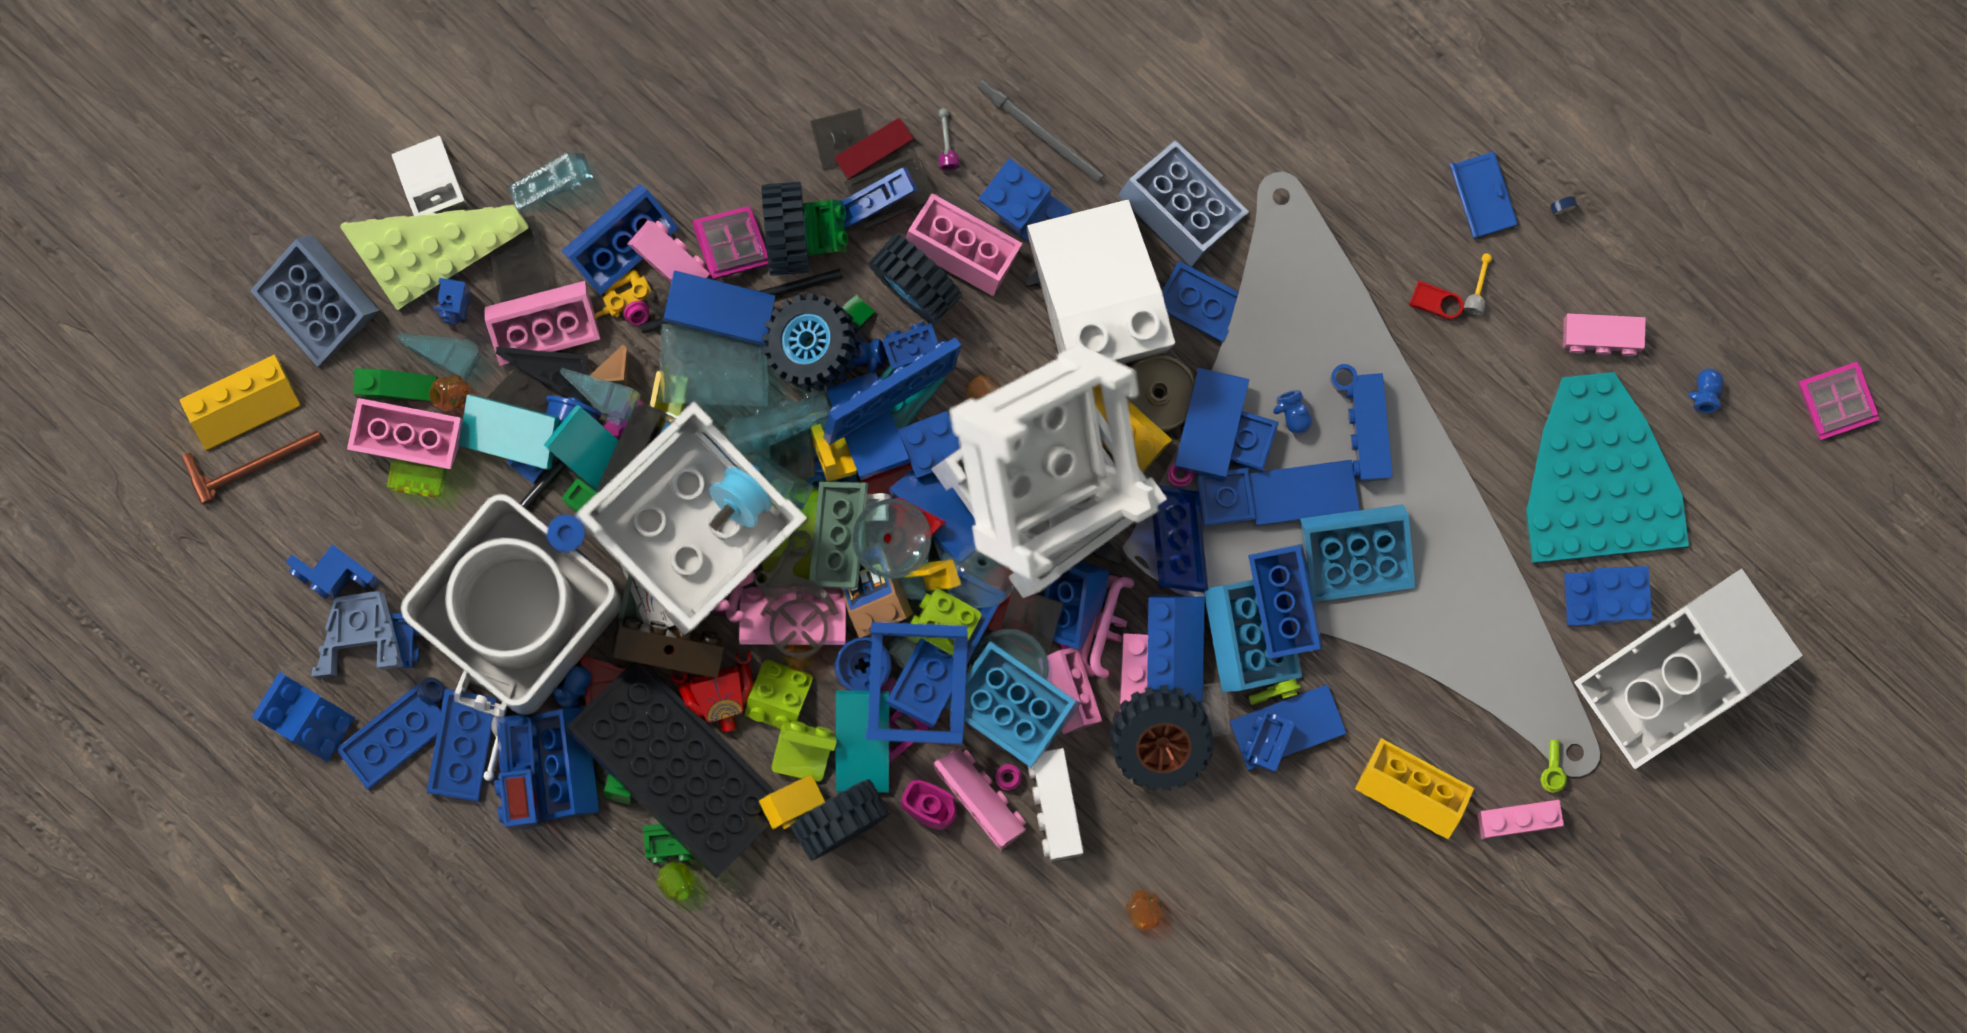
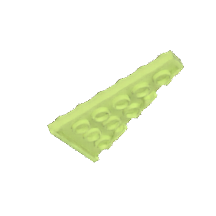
[340,205,529,310]

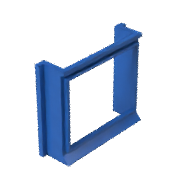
[866,622,968,744]

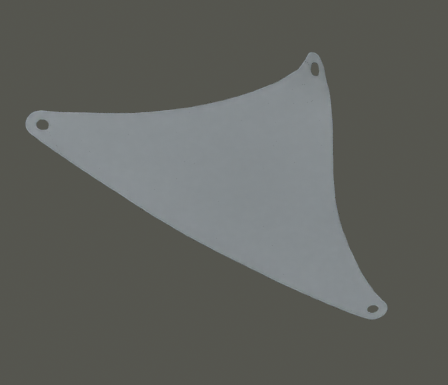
[1123,172,1600,777]

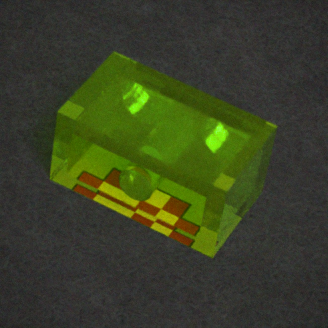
[387,458,447,499]

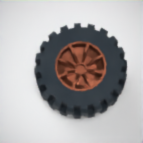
[1110,685,1214,791]

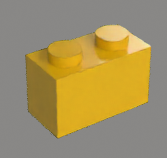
[759,774,825,829]

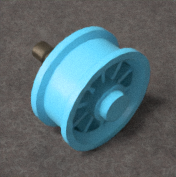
[709,467,772,531]

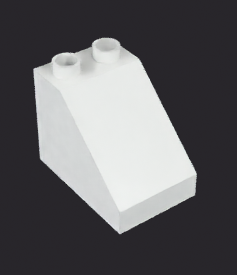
[1026,200,1175,365]
[1574,569,1803,769]

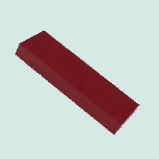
[834,117,913,180]

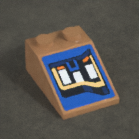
[842,541,913,638]

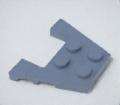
[311,591,403,679]

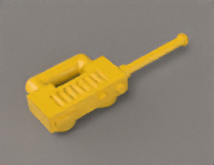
[595,269,654,319]

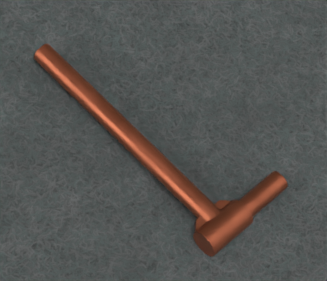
[182,430,322,505]

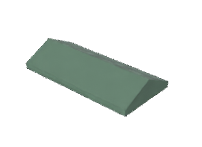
[809,482,868,589]

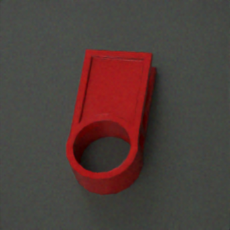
[1409,280,1464,320]

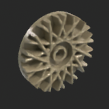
[1126,355,1195,432]

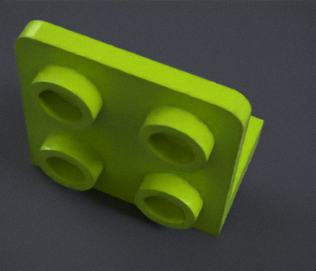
[907,587,981,656]
[744,660,813,730]
[771,721,837,782]

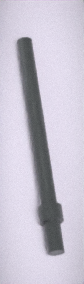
[977,80,1104,183]

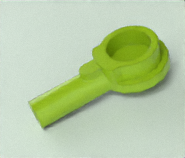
[1249,678,1301,705]
[1540,740,1567,793]

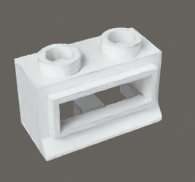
[454,668,516,717]

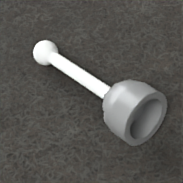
[483,717,498,781]

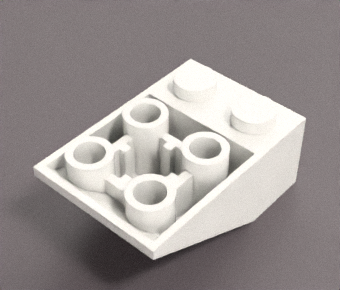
[391,136,468,216]

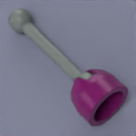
[939,108,960,170]

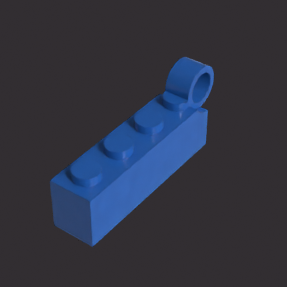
[1330,364,1393,482]

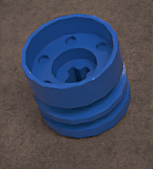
[834,637,892,691]

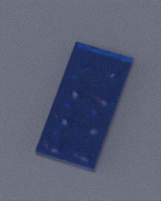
[1152,485,1209,593]

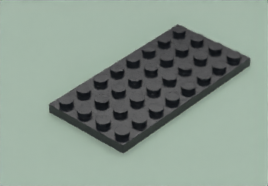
[565,662,775,879]

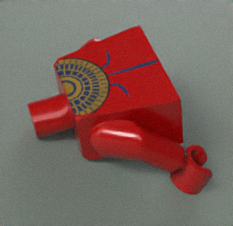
[672,652,754,732]

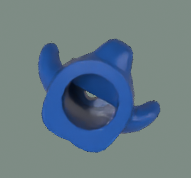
[851,339,885,372]
[1688,369,1723,413]
[1273,390,1312,434]
[553,666,592,708]

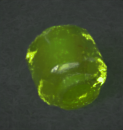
[656,861,695,902]

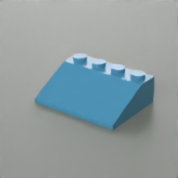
[1300,504,1415,602]
[1204,579,1302,692]
[945,641,1081,767]

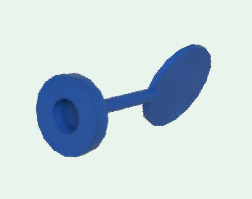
[547,515,589,561]

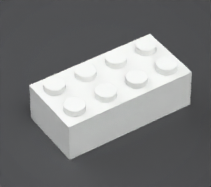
[1027,748,1083,862]

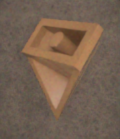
[585,344,629,389]

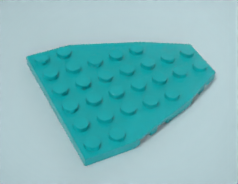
[1526,372,1689,564]

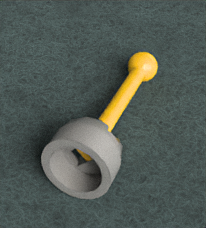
[1463,253,1492,315]

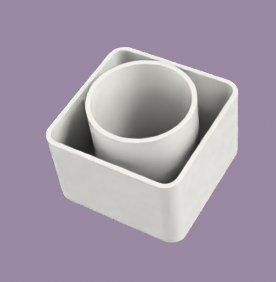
[402,495,622,714]

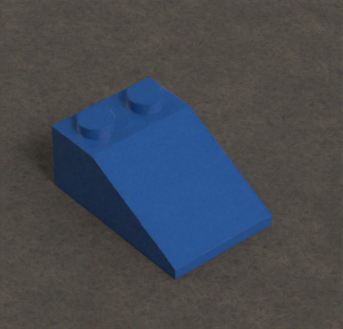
[1039,557,1109,650]

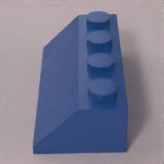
[561,184,679,295]
[1248,543,1323,659]
[1147,594,1205,702]
[529,708,599,821]

